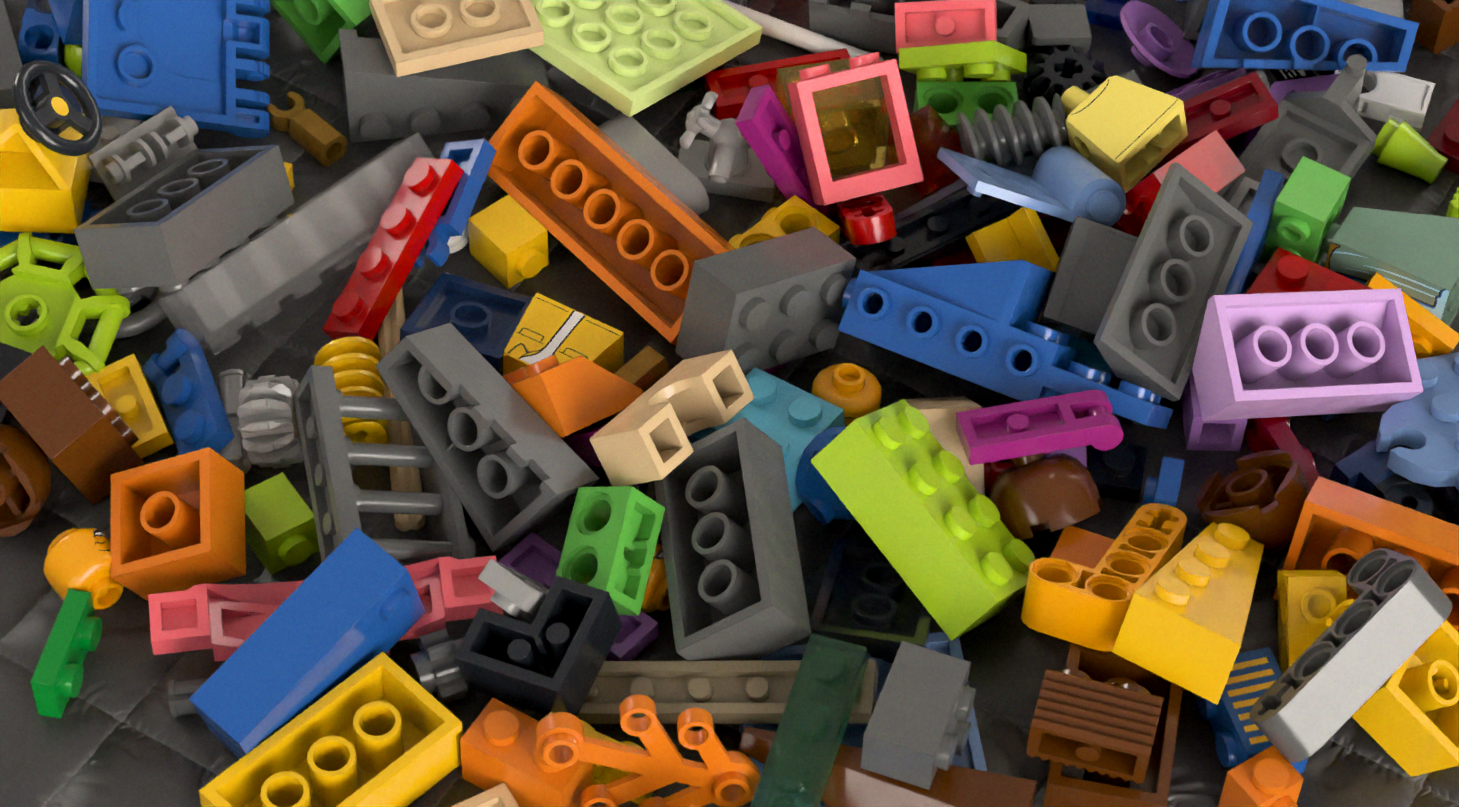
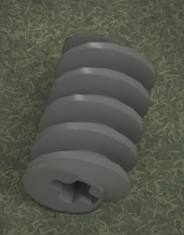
[956,93,1068,168]

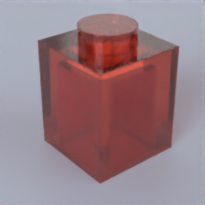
[888,104,962,197]

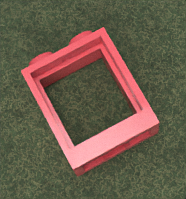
[786,52,924,205]

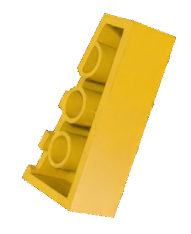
[1112,522,1264,705]

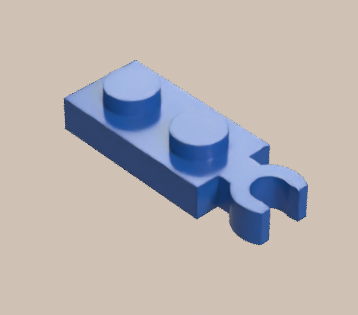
[414,139,496,269]

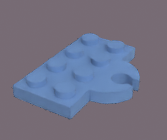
[1375,352,1459,491]

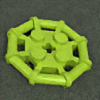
[0,232,130,376]

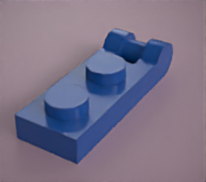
[142,328,235,455]

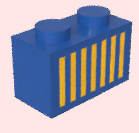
[1194,647,1308,774]

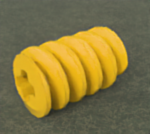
[313,337,389,444]

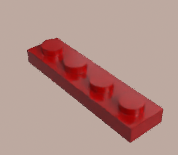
[322,157,464,341]

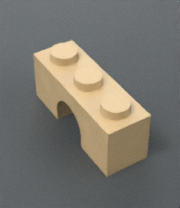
[589,349,755,486]

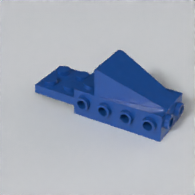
[838,260,1174,429]

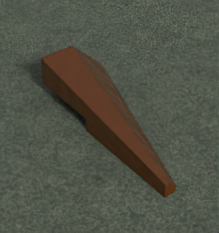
[739,726,1037,807]

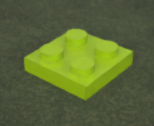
[899,40,1027,82]

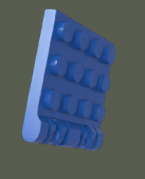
[81,0,270,138]

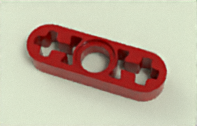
[834,192,897,245]

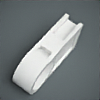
[1334,71,1435,132]

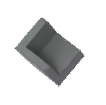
[1025,4,1092,53]

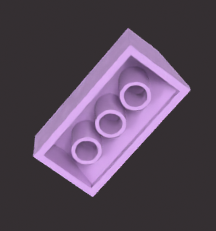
[1192,288,1424,421]

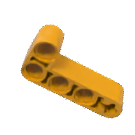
[1021,503,1187,651]

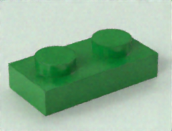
[30,589,102,719]

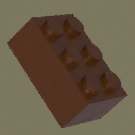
[1042,642,1183,807]

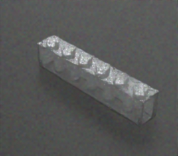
[158,132,434,355]

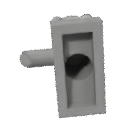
[678,91,777,203]

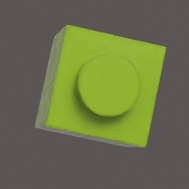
[245,472,320,575]

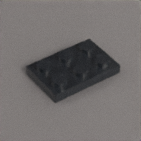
[807,538,933,664]

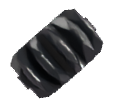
[1023,45,1107,111]

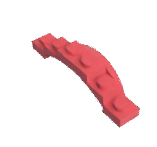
[148,555,503,662]

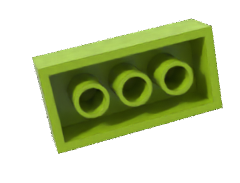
[810,399,1035,641]

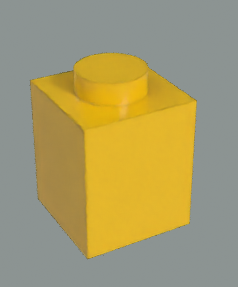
[468,194,549,289]

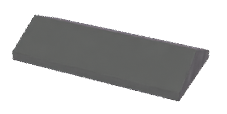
[1093,162,1253,402]

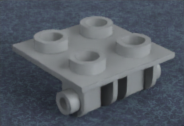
[87,106,199,202]

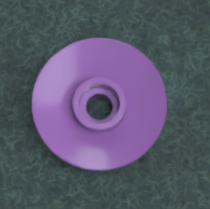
[1120,0,1198,78]

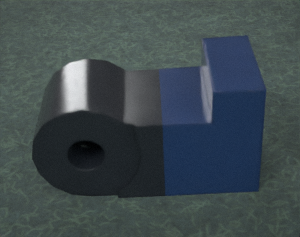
[1329,440,1434,516]

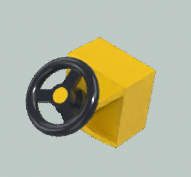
[0,60,102,234]

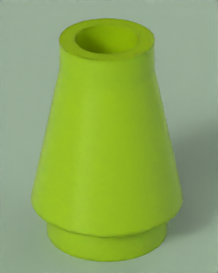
[1371,118,1448,185]

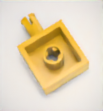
[1326,599,1459,777]

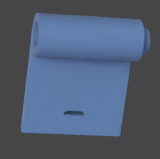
[937,145,1126,227]

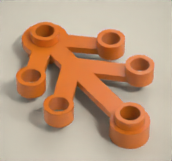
[536,694,761,807]

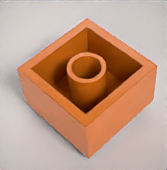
[110,447,246,601]

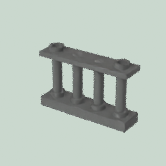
[293,365,476,563]

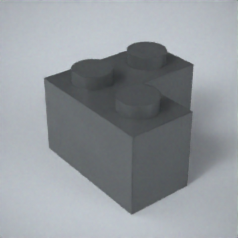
[860,641,976,790]

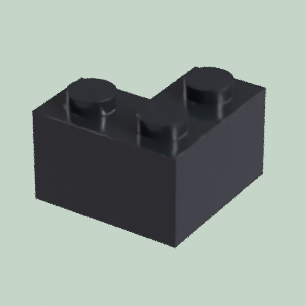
[454,576,622,717]

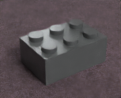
[675,227,856,376]

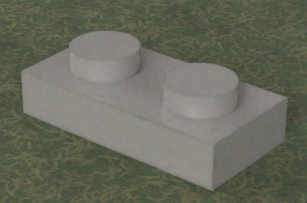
[478,559,549,623]

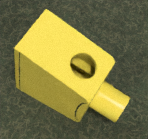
[1061,75,1188,193]

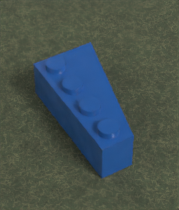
[1190,0,1419,72]

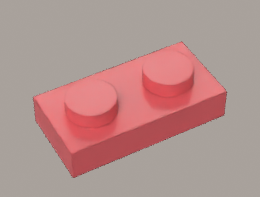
[895,0,997,55]

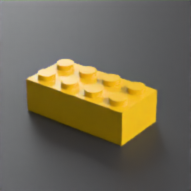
[199,651,463,807]

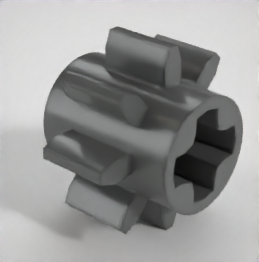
[408,628,468,705]

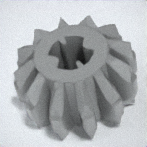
[236,374,304,469]

